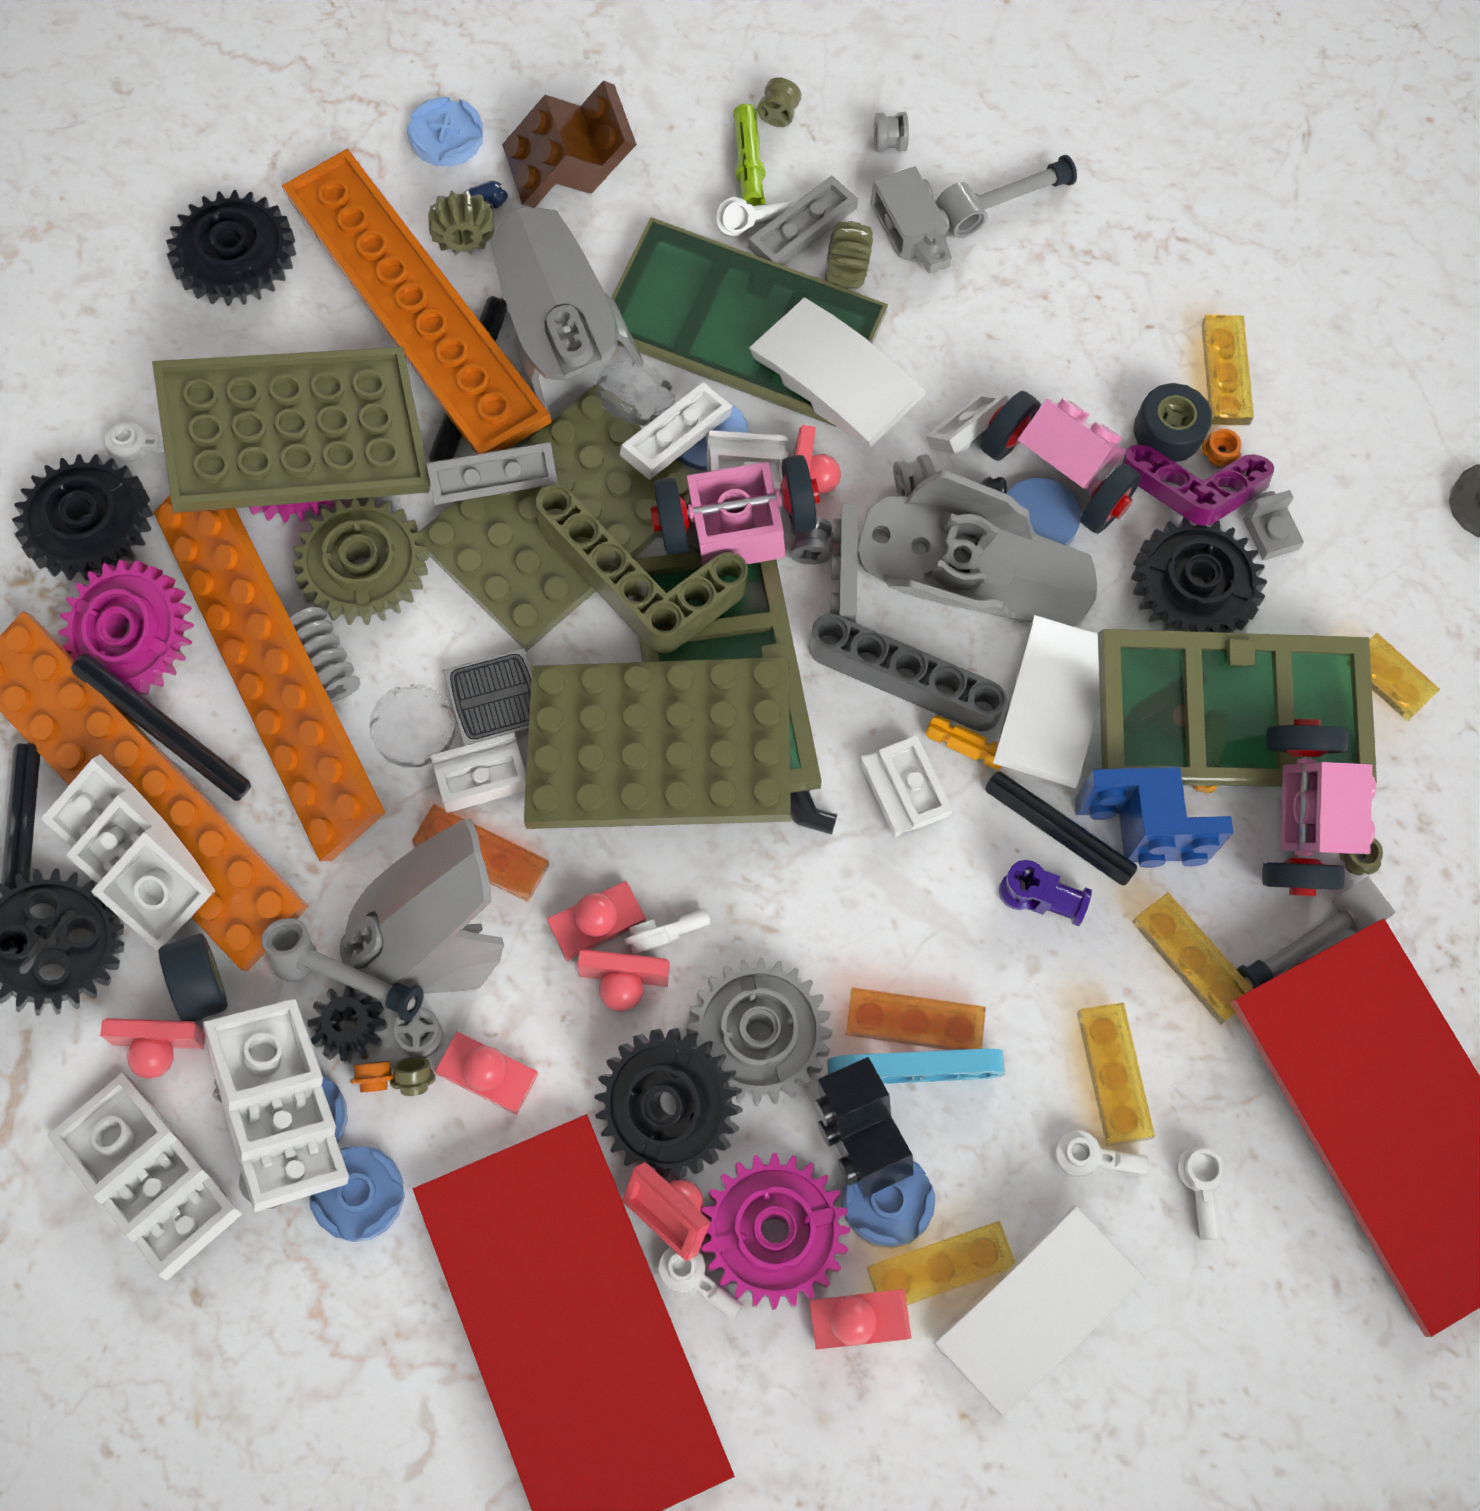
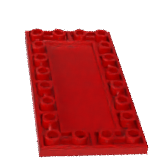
[1230,918,1480,1337]
[412,1114,735,1511]

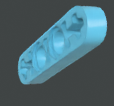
[827,1049,1005,1084]

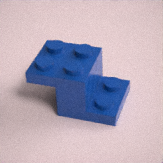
[1075,767,1233,868]

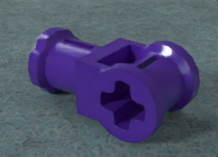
[999,860,1092,926]

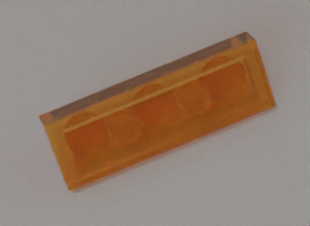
[412,804,550,903]
[845,987,986,1050]

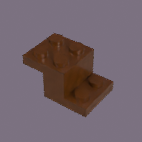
[502,81,637,208]

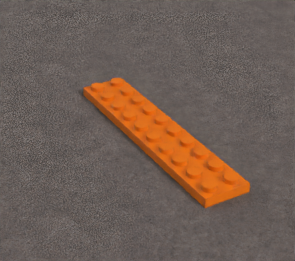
[281,148,552,454]
[154,495,385,861]
[0,611,309,971]

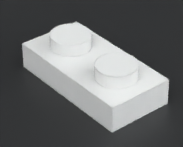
[926,391,1009,454]

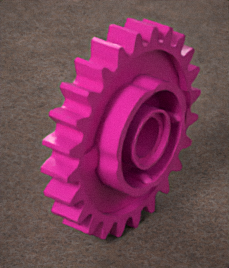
[58,560,194,695]
[701,1153,850,1310]

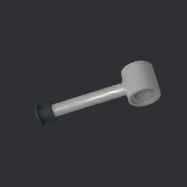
[936,155,1077,238]
[1236,876,1396,991]
[262,918,424,1022]

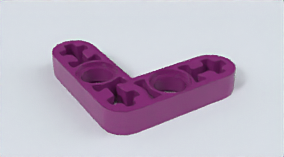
[1122,445,1274,525]

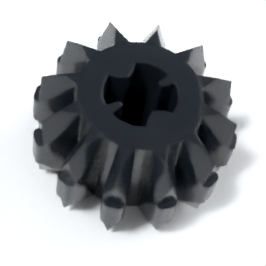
[307,985,388,1064]

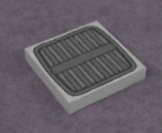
[443,648,532,746]

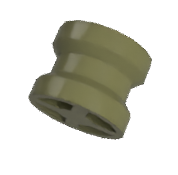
[757,77,802,127]

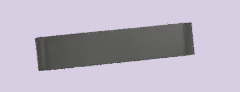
[809,614,1007,732]

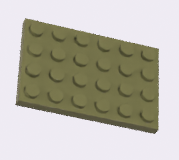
[152,347,430,513]
[418,385,692,652]
[524,657,791,829]

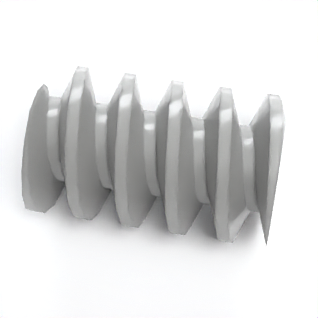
[290,607,361,703]

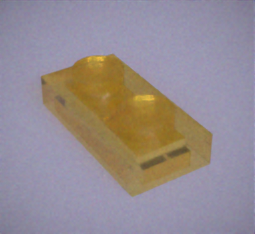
[1345,633,1440,722]

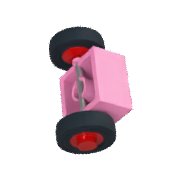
[980,391,1141,534]
[650,455,820,566]
[1262,719,1376,896]

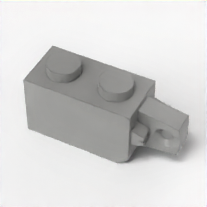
[870,166,952,274]

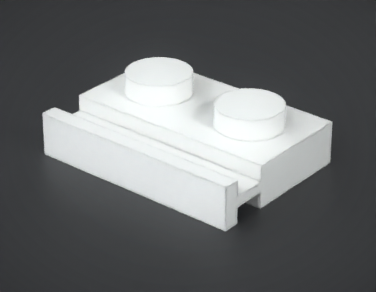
[705,430,788,493]
[430,732,526,813]
[859,735,953,838]

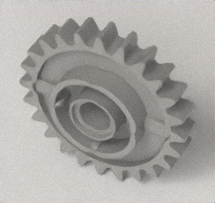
[686,958,832,1106]

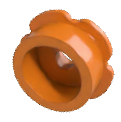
[1202,429,1241,467]
[350,1061,394,1093]

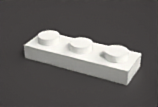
[620,382,733,480]

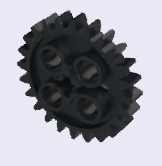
[0,868,124,1016]

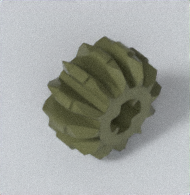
[428,189,494,255]
[825,221,873,289]

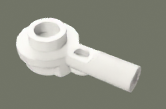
[715,197,790,237]
[105,421,164,461]
[623,908,710,955]
[1055,1130,1149,1177]
[1178,1145,1224,1240]
[658,1247,744,1321]

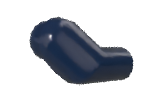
[468,180,508,208]

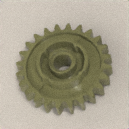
[292,497,429,625]

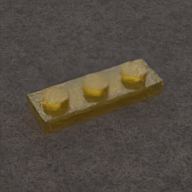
[1201,314,1254,425]
[1132,892,1253,1025]
[1077,1002,1155,1146]
[866,1221,1015,1306]

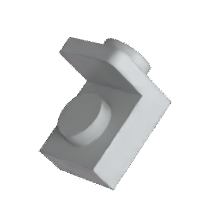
[1243,490,1304,561]

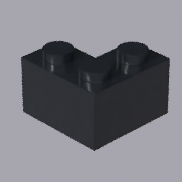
[815,1057,914,1198]

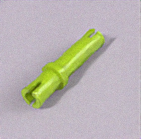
[733,104,766,206]

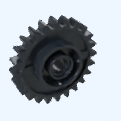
[166,190,296,306]
[12,454,153,581]
[1131,517,1267,633]
[594,1028,743,1180]

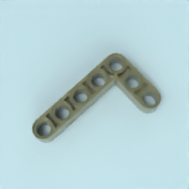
[536,484,748,654]

